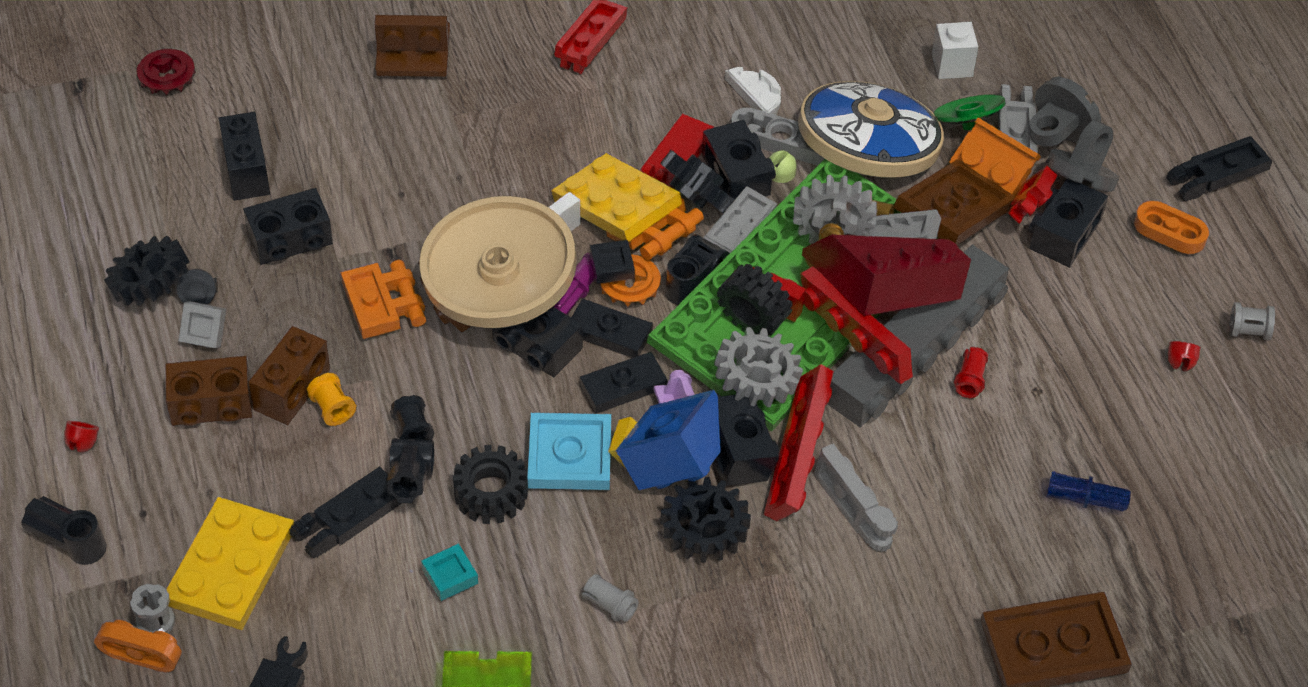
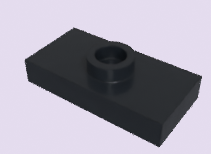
[572,298,653,358]
[579,352,668,414]

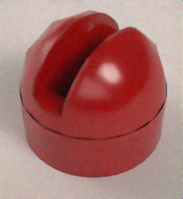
[1167,341,1201,372]
[64,421,99,453]

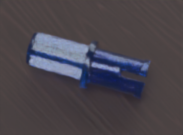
[1047,471,1131,511]

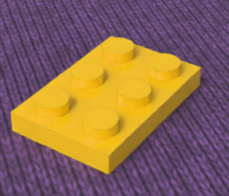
[551,153,682,242]
[166,497,294,630]

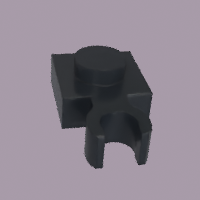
[249,636,308,687]

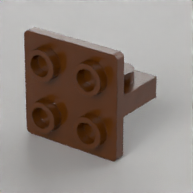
[374,15,450,77]

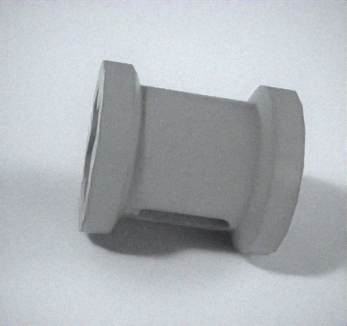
[1229,302,1275,341]
[130,584,175,633]

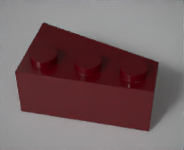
[802,234,971,316]

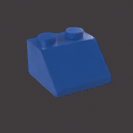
[616,390,720,490]

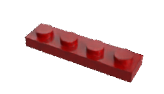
[800,266,913,384]
[763,364,834,521]

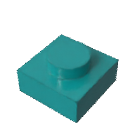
[421,543,479,601]

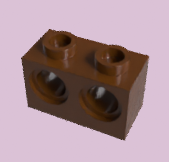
[249,326,330,426]
[165,356,253,426]

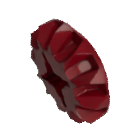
[137,49,196,95]

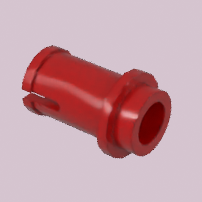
[954,347,988,398]

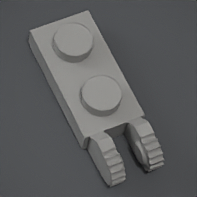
[998,84,1038,165]
[814,443,898,553]

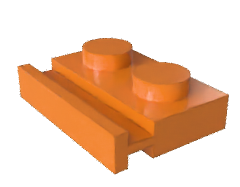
[949,118,1041,196]

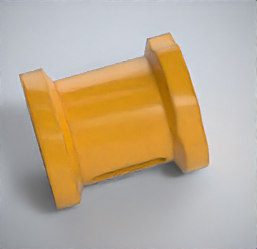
[307,373,357,426]

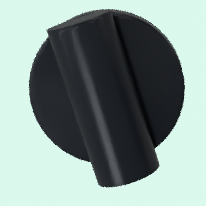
[177,269,218,305]

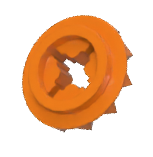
[600,254,661,307]

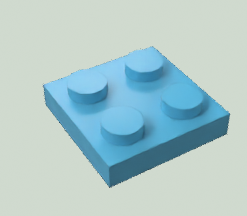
[528,413,611,490]

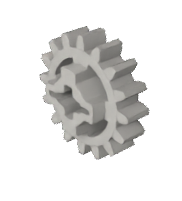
[793,175,877,244]
[714,327,803,407]

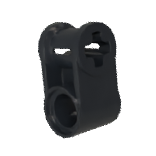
[665,234,730,305]

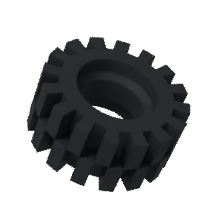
[717,264,793,336]
[453,445,528,524]

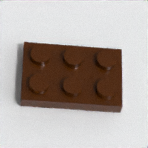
[893,160,1015,245]
[980,592,1132,687]

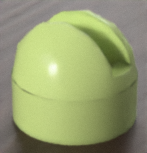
[770,150,797,183]

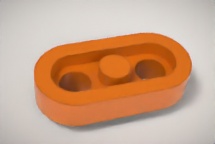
[1134,201,1209,254]
[94,620,182,672]

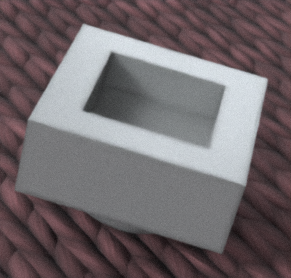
[178,301,227,348]

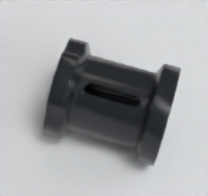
[390,395,434,440]

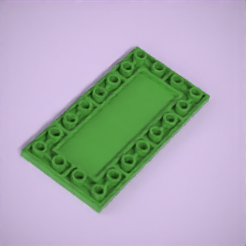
[647,159,938,432]

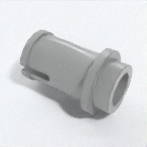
[582,574,639,622]

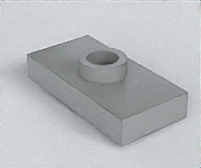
[704,186,777,253]
[869,210,941,239]

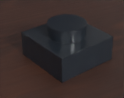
[590,240,635,284]

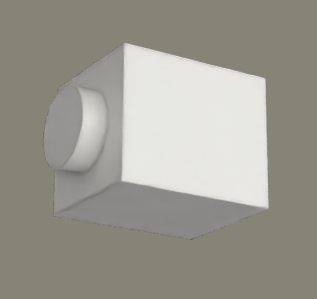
[932,22,978,79]

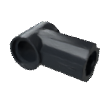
[387,438,435,503]
[21,496,107,565]

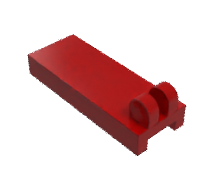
[554,0,627,74]
[639,113,714,189]

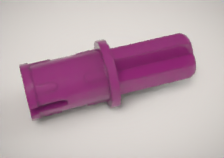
[553,253,595,314]

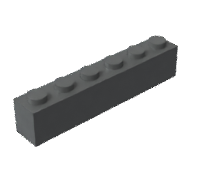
[827,244,1009,428]

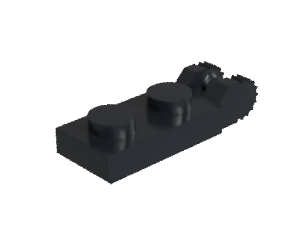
[1166,136,1272,201]
[289,466,402,558]

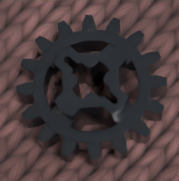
[660,150,734,214]
[104,236,190,306]
[660,477,751,563]

